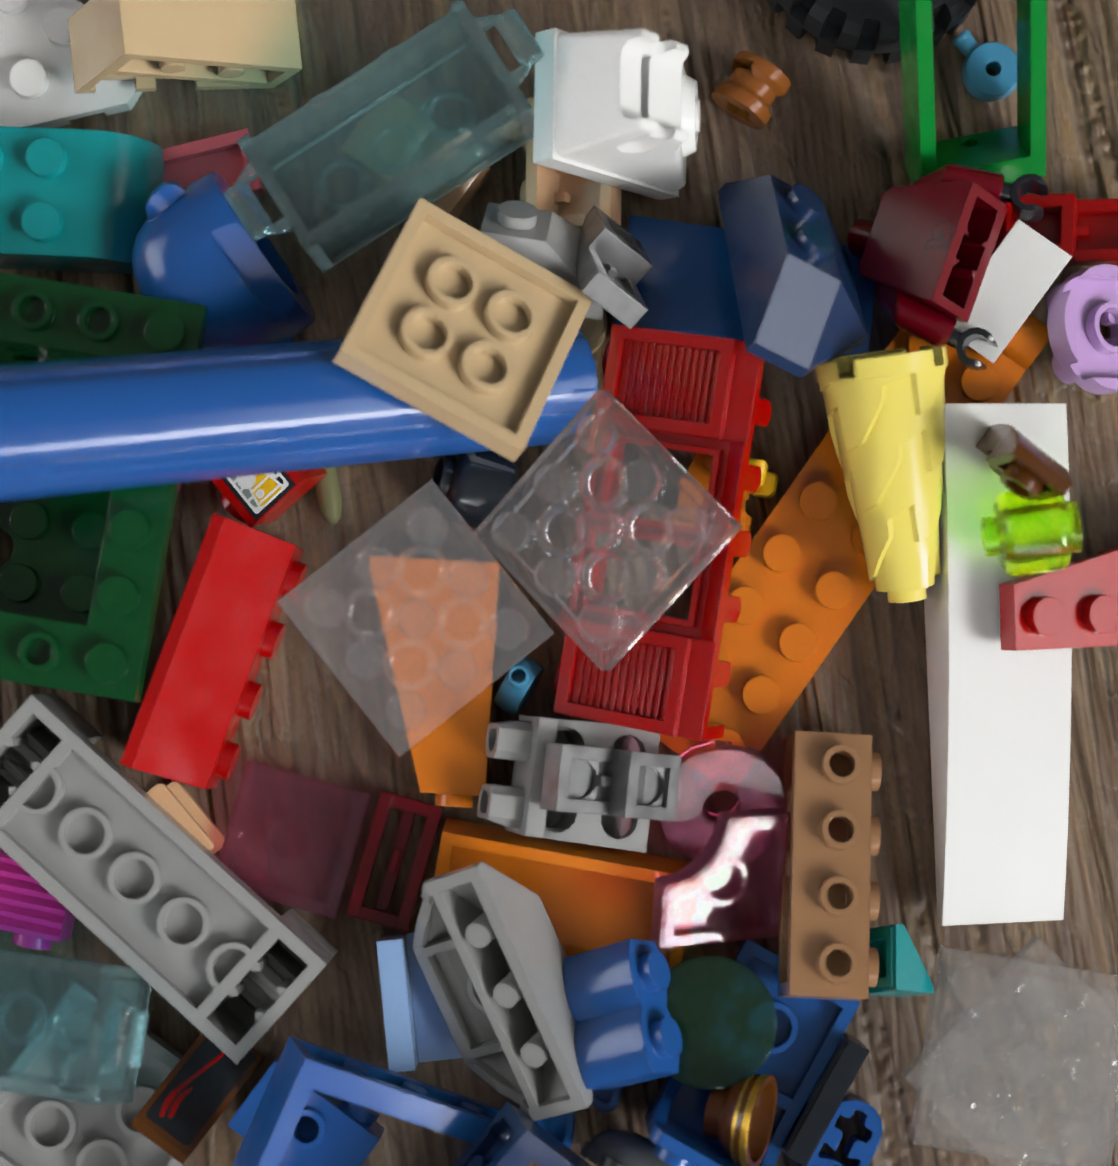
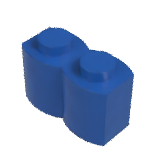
[563,939,683,1090]

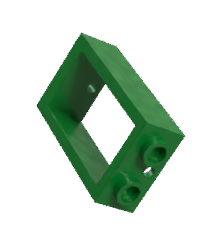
[898,0,1047,183]

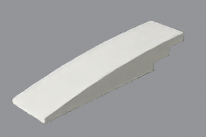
[924,403,1072,926]

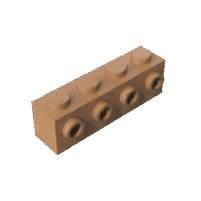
[778,730,882,1001]

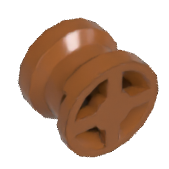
[711,50,791,130]

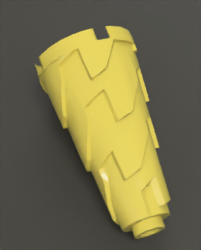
[815,345,949,603]

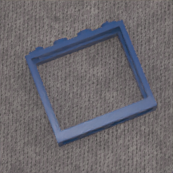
[232,1036,501,1166]

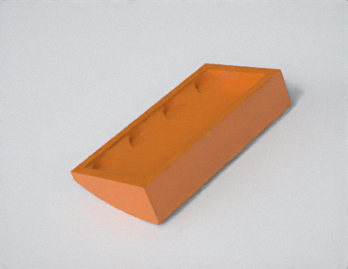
[434,817,698,1000]

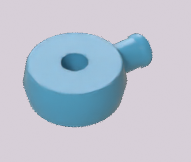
[952,29,1017,102]
[494,656,544,716]

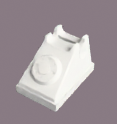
[533,28,701,200]

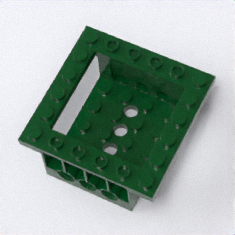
[0,272,208,702]

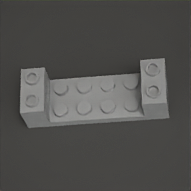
[0,693,338,1064]

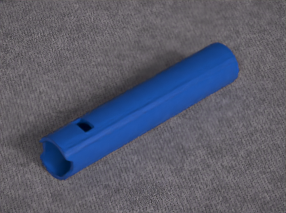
[0,329,598,501]

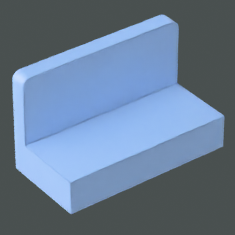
[376,932,462,1072]

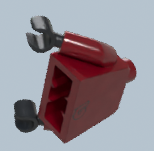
[847,164,1048,371]

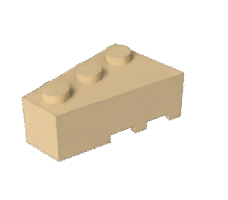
[67,0,302,94]

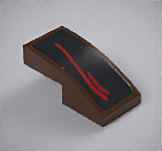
[130,1033,265,1165]

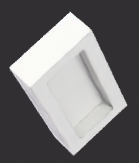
[955,219,1072,363]

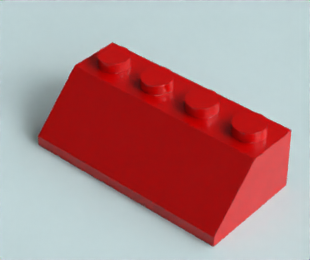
[119,513,308,789]

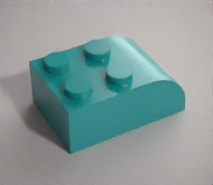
[0,126,164,274]

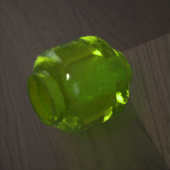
[981,491,1082,577]

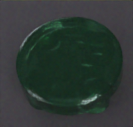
[666,955,778,1090]

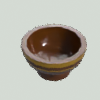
[703,1074,778,1166]

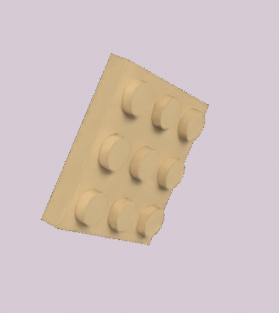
[333,197,593,462]

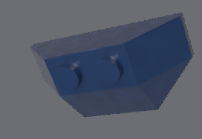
[717,174,868,378]

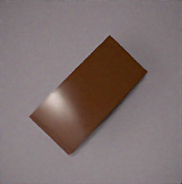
[975,424,1072,501]

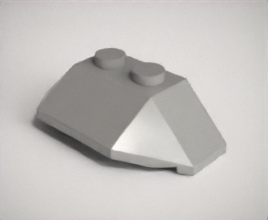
[412,861,592,1121]

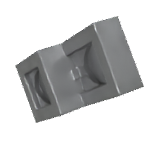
[577,205,653,329]
[540,742,681,821]

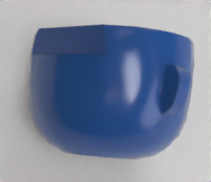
[132,172,316,350]

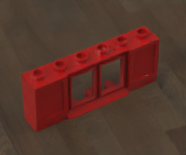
[553,324,772,741]

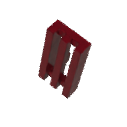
[345,790,444,932]

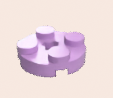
[1046,264,1118,395]

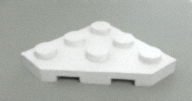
[0,0,143,128]

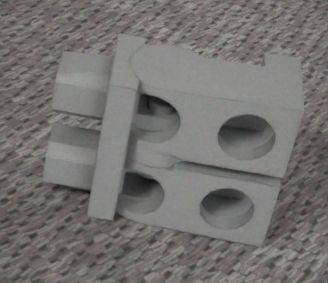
[477,715,660,853]

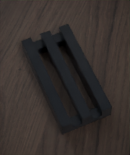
[782,1032,870,1166]

